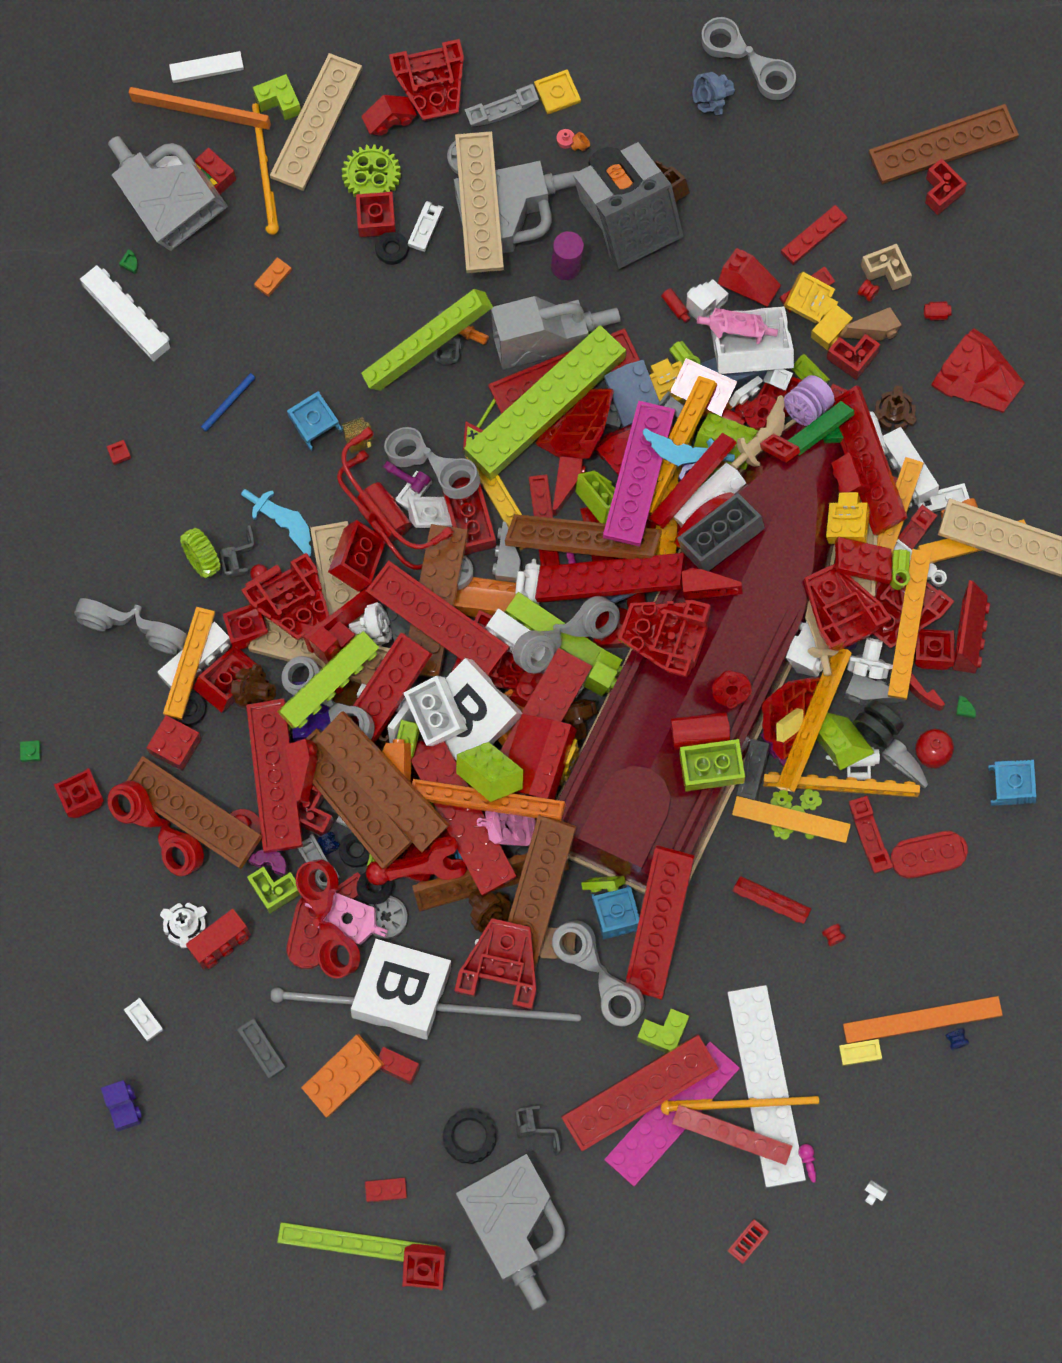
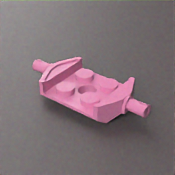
[697,308,778,344]
[477,811,536,846]
[305,892,388,945]

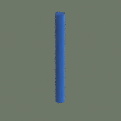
[201,373,255,432]

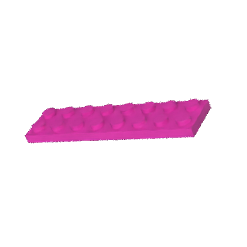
[603,401,675,547]
[604,1042,740,1187]

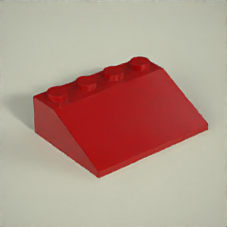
[952,580,990,674]
[508,714,577,800]

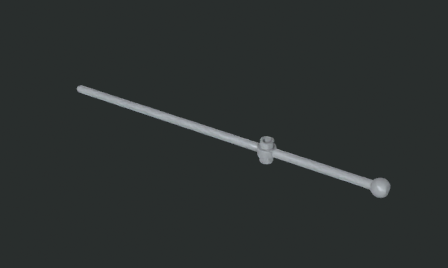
[271,987,581,1022]

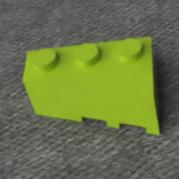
[575,470,615,524]

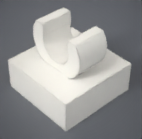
[865,1180,888,1205]

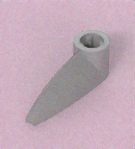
[882,739,928,789]

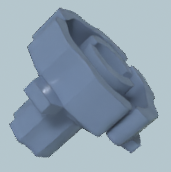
[692,72,735,115]

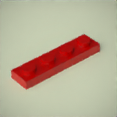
[781,205,848,265]
[733,876,811,924]

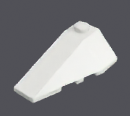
[786,621,823,677]

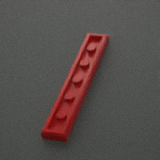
[649,433,737,529]
[529,474,560,566]
[303,585,379,653]

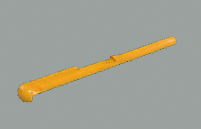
[252,103,279,235]
[661,1096,819,1115]

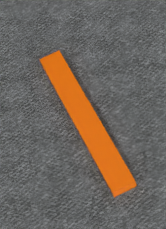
[128,87,271,130]
[412,779,566,821]
[843,996,1003,1044]

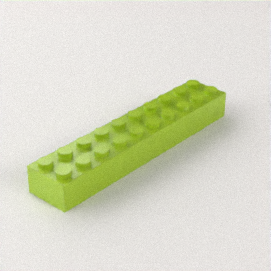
[464,325,626,481]

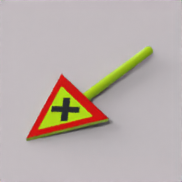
[463,399,495,451]

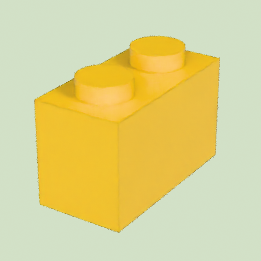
[811,305,853,351]

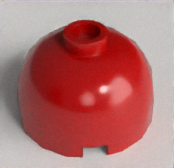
[915,729,954,769]

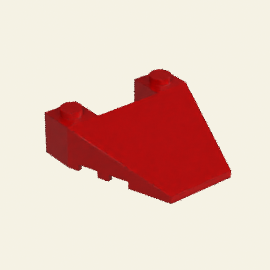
[454,918,537,1011]

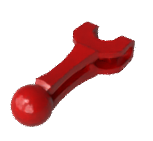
[366,836,467,885]

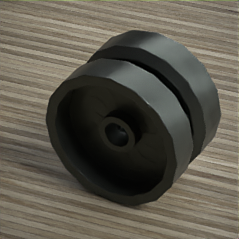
[853,700,904,748]

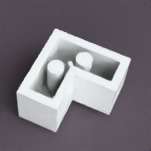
[686,279,729,325]

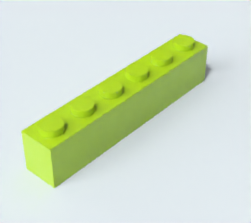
[504,592,602,666]
[277,631,379,729]

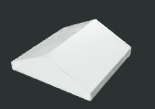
[407,497,452,528]

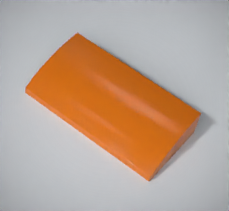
[454,577,516,617]

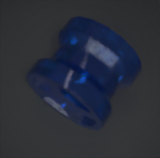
[317,832,340,855]
[945,1028,970,1050]

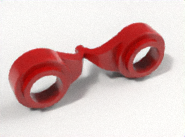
[108,780,204,876]
[296,859,360,978]

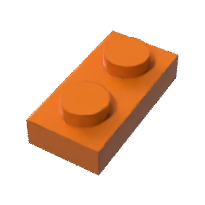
[254,257,292,297]

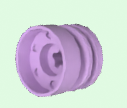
[784,375,835,426]

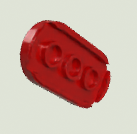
[890,831,968,879]
[287,897,320,969]

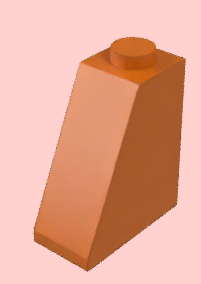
[382,739,411,783]

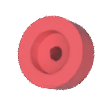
[557,129,574,149]

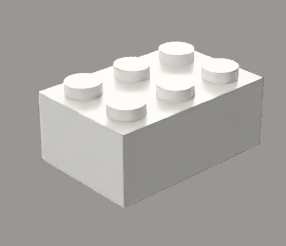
[404,676,468,747]

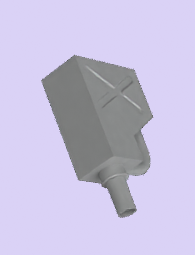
[108,136,228,251]
[454,161,578,254]
[491,296,620,370]
[456,1154,565,1311]

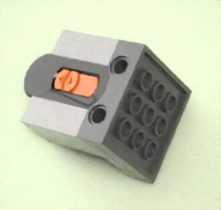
[573,142,684,269]

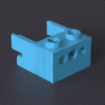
[287,391,343,451]
[989,760,1036,806]
[591,885,640,940]

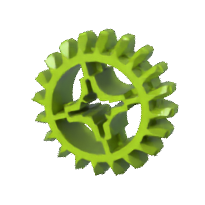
[180,528,220,578]

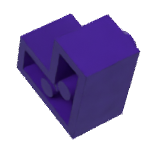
[101,1080,142,1132]

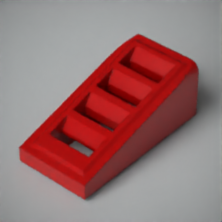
[728,1219,769,1264]

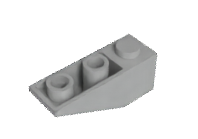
[492,522,521,583]
[844,674,906,705]

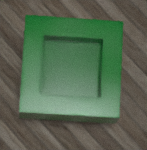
[823,427,844,443]
[20,740,41,762]

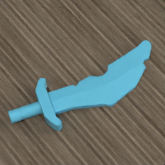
[643,428,735,466]
[241,489,311,557]

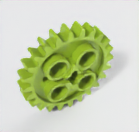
[342,144,401,197]

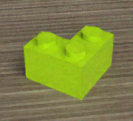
[253,74,301,120]
[582,648,622,697]
[247,867,300,914]
[637,1009,689,1053]

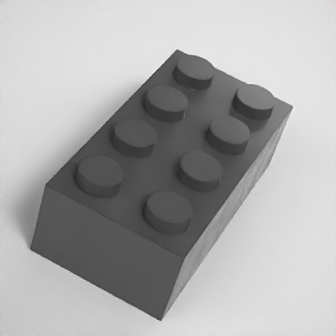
[677,493,765,571]

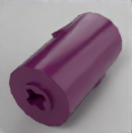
[551,231,584,280]

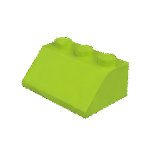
[817,712,874,770]

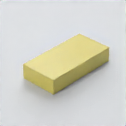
[776,708,804,742]
[839,1039,882,1066]

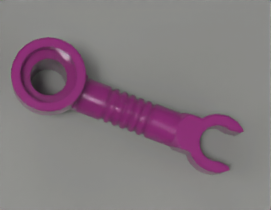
[383,461,431,494]

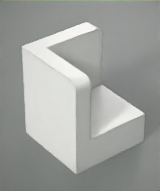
[763,369,793,391]

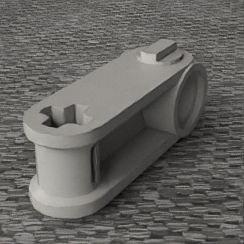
[298,834,340,890]

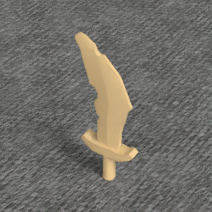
[730,395,785,469]
[805,600,839,676]

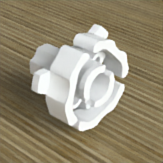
[349,602,392,646]
[847,638,893,679]
[160,903,207,948]

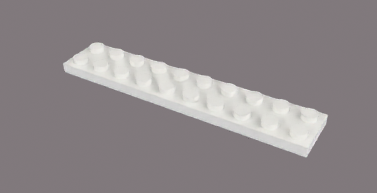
[727,985,806,1188]

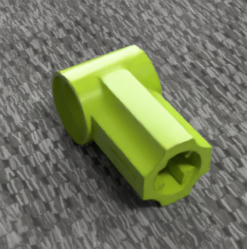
[669,341,700,365]
[890,549,910,590]

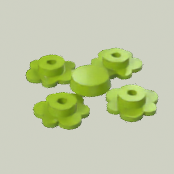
[770,789,822,840]

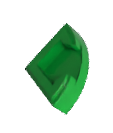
[119,249,138,274]
[956,695,976,718]

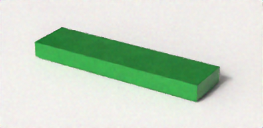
[788,401,854,456]

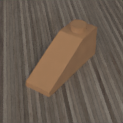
[840,307,901,341]

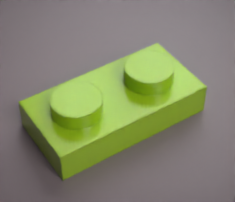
[791,354,830,383]
[581,876,625,892]

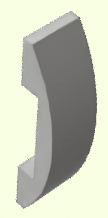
[465,84,539,127]

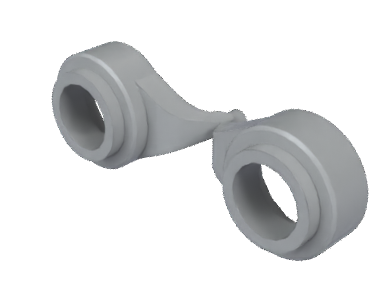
[701,17,796,100]
[384,427,480,499]
[513,596,620,674]
[74,598,187,655]
[282,656,374,740]
[552,920,644,1026]

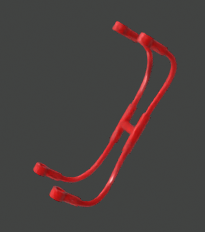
[337,427,454,570]

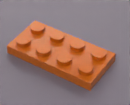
[301,1034,384,1118]

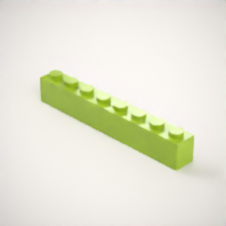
[361,289,493,391]

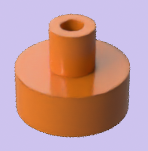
[571,132,590,151]

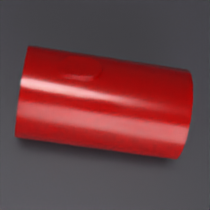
[357,482,412,542]
[670,712,730,750]

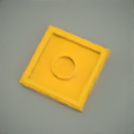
[534,69,581,115]

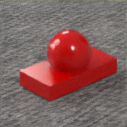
[245,564,282,586]

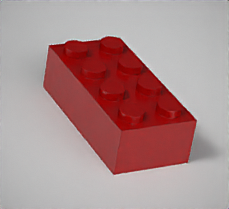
[441,477,496,555]

